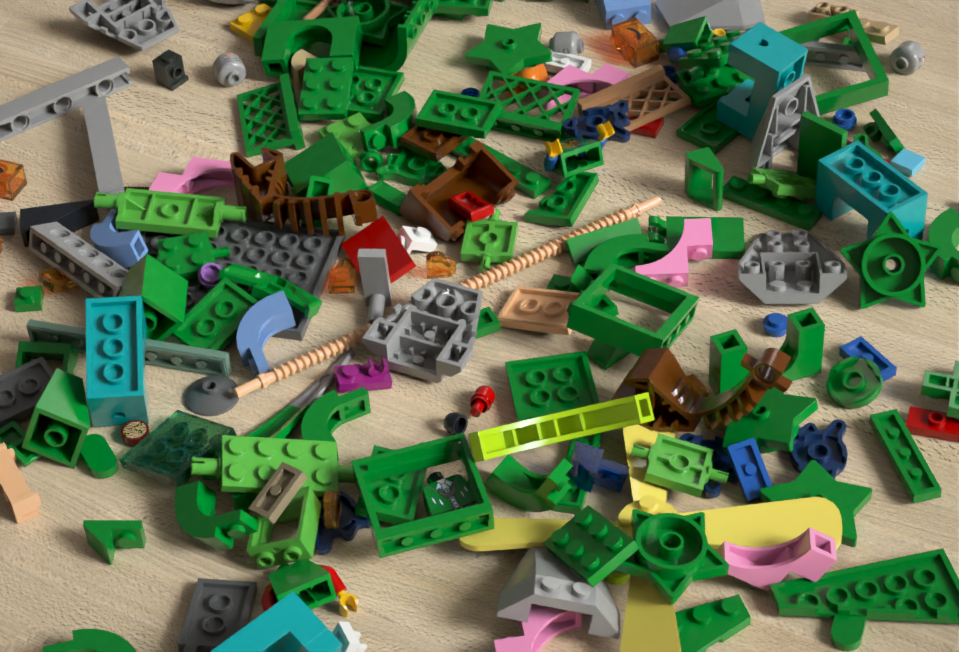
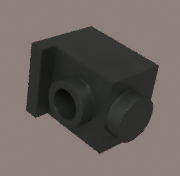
[152,49,189,91]

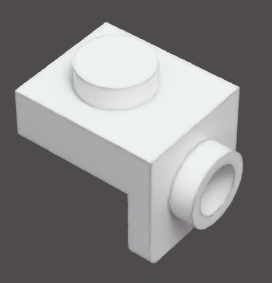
[397,226,437,255]

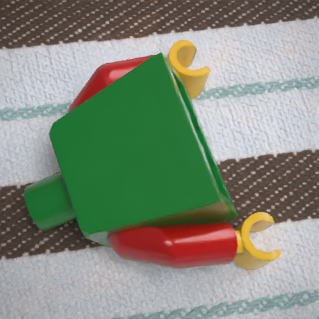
[261,559,358,617]

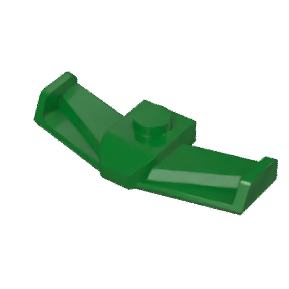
[218,263,322,319]

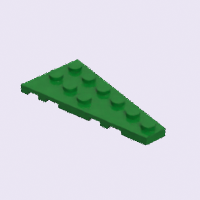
[769,548,959,624]

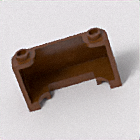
[399,140,519,242]

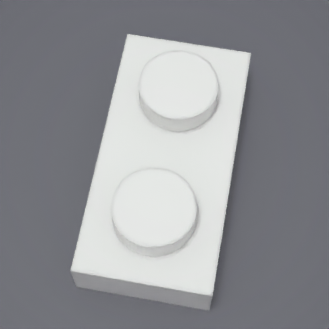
[539,49,591,73]

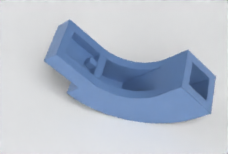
[90,209,148,267]
[237,291,296,375]

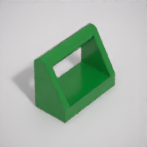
[684,147,724,211]
[15,341,79,374]

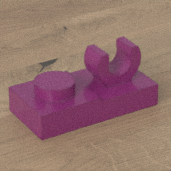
[333,358,393,392]

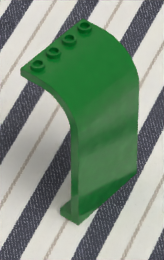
[253,0,439,71]

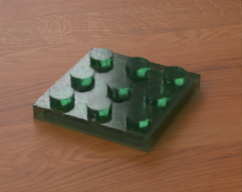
[119,410,237,487]

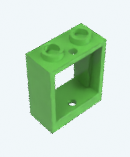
[246,486,322,569]

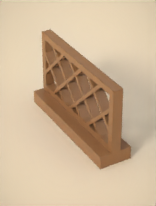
[577,64,691,132]

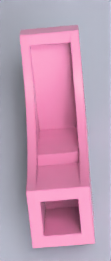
[539,63,629,110]
[149,157,235,195]
[635,218,713,288]
[718,527,837,592]
[494,604,582,652]

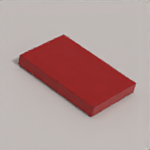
[341,216,416,283]

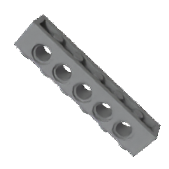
[29,221,129,298]

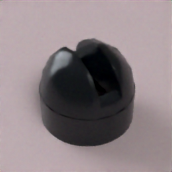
[443,412,468,435]

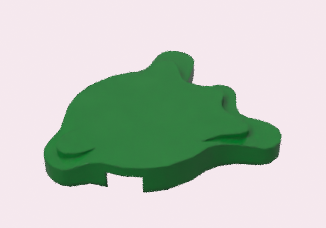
[376,146,448,187]

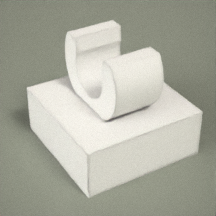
[332,622,367,652]

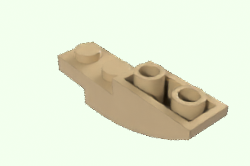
[807,2,899,45]

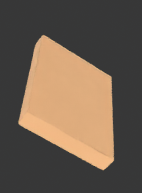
[497,286,579,335]

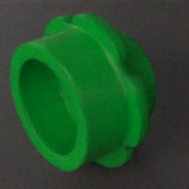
[359,149,384,173]

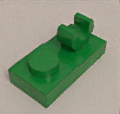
[863,109,905,154]

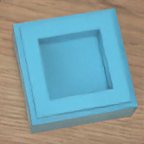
[890,148,925,177]

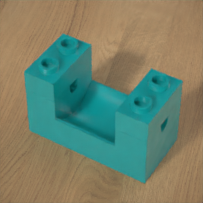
[716,22,808,141]
[815,140,928,240]
[86,296,149,427]
[210,591,342,652]

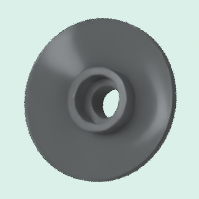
[185,375,239,416]

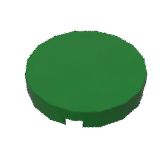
[826,356,883,409]

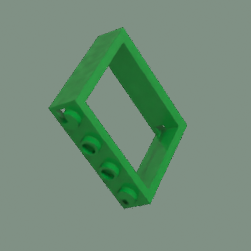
[779,10,889,115]
[566,263,699,357]
[351,433,494,558]

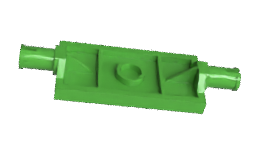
[94,188,247,238]
[190,435,355,497]

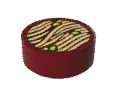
[121,420,150,447]

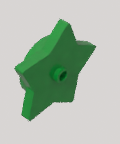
[326,0,410,46]
[464,23,553,75]
[839,212,943,309]
[723,386,818,456]
[760,460,872,547]
[615,509,729,605]

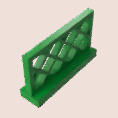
[478,71,580,142]
[237,73,306,158]

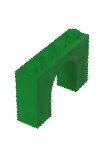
[261,16,363,78]
[708,307,825,396]

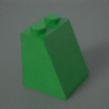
[284,132,369,197]
[118,254,188,341]
[22,368,90,468]

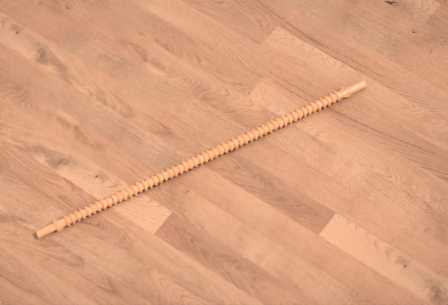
[233,195,662,398]

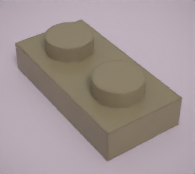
[248,462,308,524]

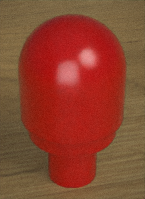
[470,385,495,417]

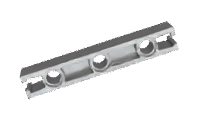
[0,56,133,142]
[82,96,125,194]

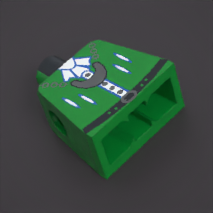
[422,472,476,517]

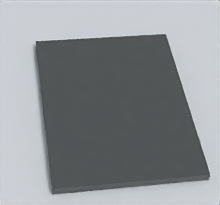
[124,218,346,341]

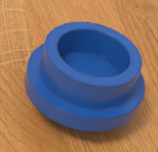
[832,109,857,130]
[763,313,787,338]

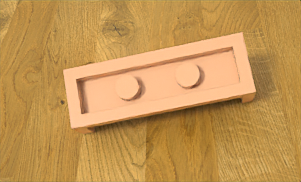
[0,442,41,524]

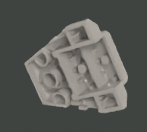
[69,0,179,51]
[362,278,483,383]

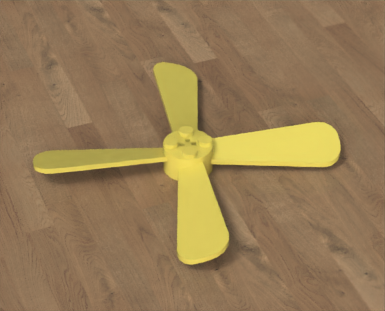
[459,424,842,652]

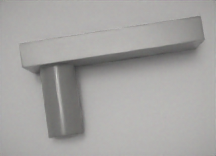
[800,39,866,72]
[358,249,393,325]

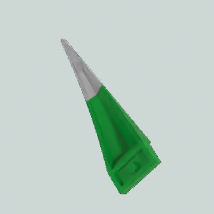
[201,348,355,481]

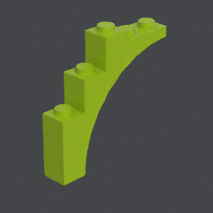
[468,392,655,462]

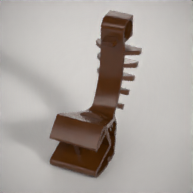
[230,147,377,236]
[611,348,792,432]

